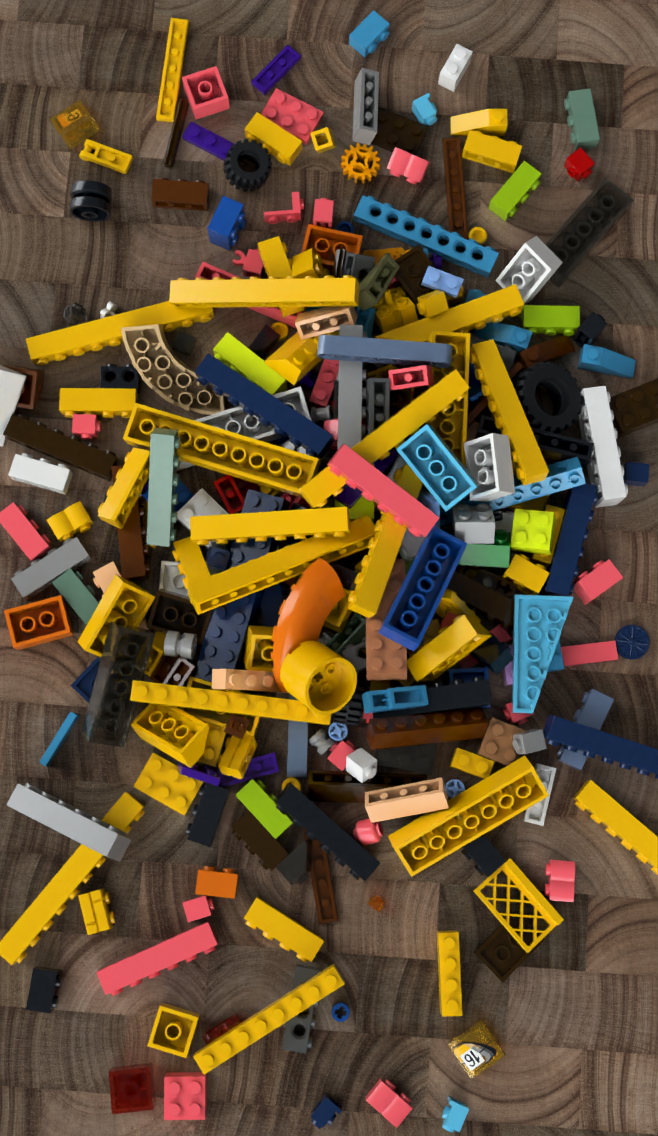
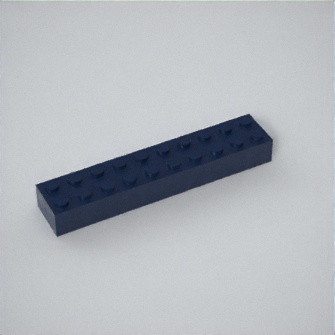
[193,489,290,682]

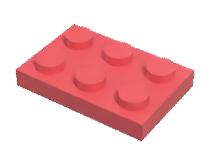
[261,88,324,145]

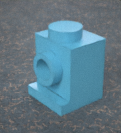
[412,93,437,126]
[442,1096,469,1133]

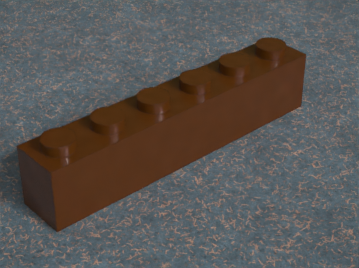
[111,465,151,581]
[366,708,488,750]

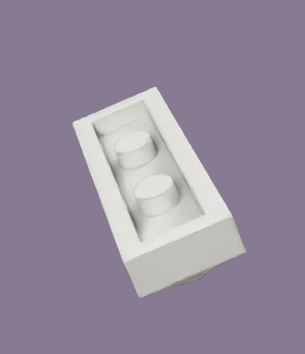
[523,763,556,826]

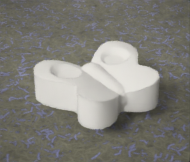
[100,301,118,319]

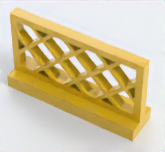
[473,858,564,953]

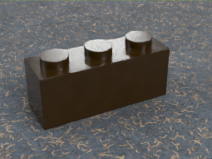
[231,810,290,871]

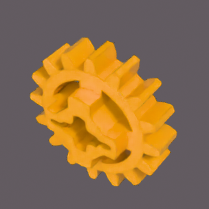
[341,143,380,183]

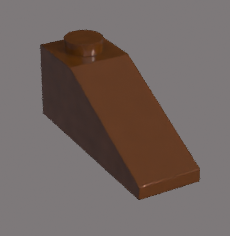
[517,335,575,370]

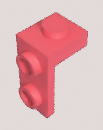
[264,192,304,224]

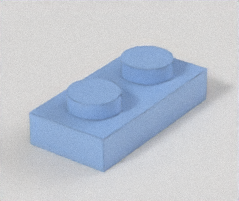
[421,266,464,298]

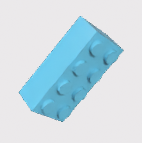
[396,424,480,512]

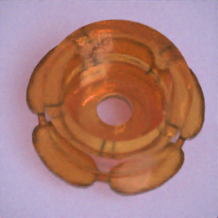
[367,895,385,913]

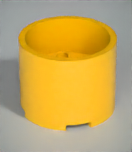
[280,640,357,715]

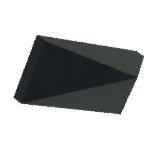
[248,324,281,359]

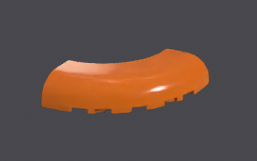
[271,557,346,693]

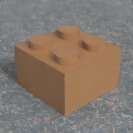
[476,717,526,767]

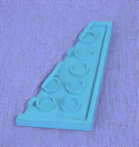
[512,595,573,714]

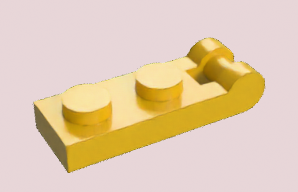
[79,139,133,174]

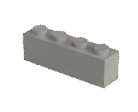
[352,68,379,145]
[11,537,92,600]

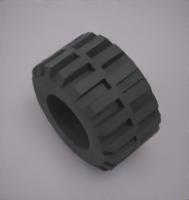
[224,139,272,192]
[332,677,366,726]

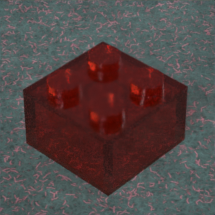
[109,1063,156,1114]

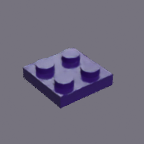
[178,761,221,786]

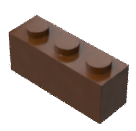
[151,178,210,211]

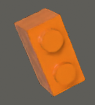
[195,866,239,899]

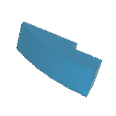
[362,685,429,714]

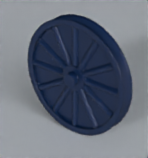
[614,625,649,660]

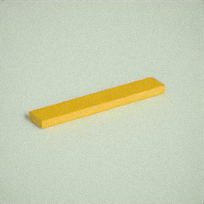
[156,18,189,122]

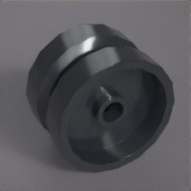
[69,180,112,222]

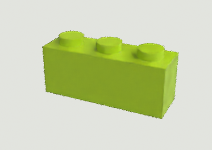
[488,161,542,222]
[521,305,580,336]
[236,779,293,839]

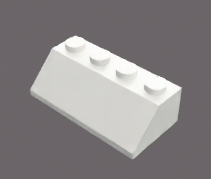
[0,365,27,447]

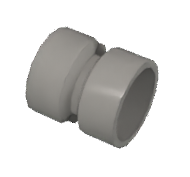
[164,630,197,659]

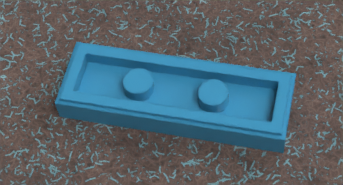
[39,712,80,767]

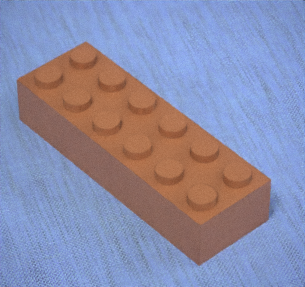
[366,559,407,680]

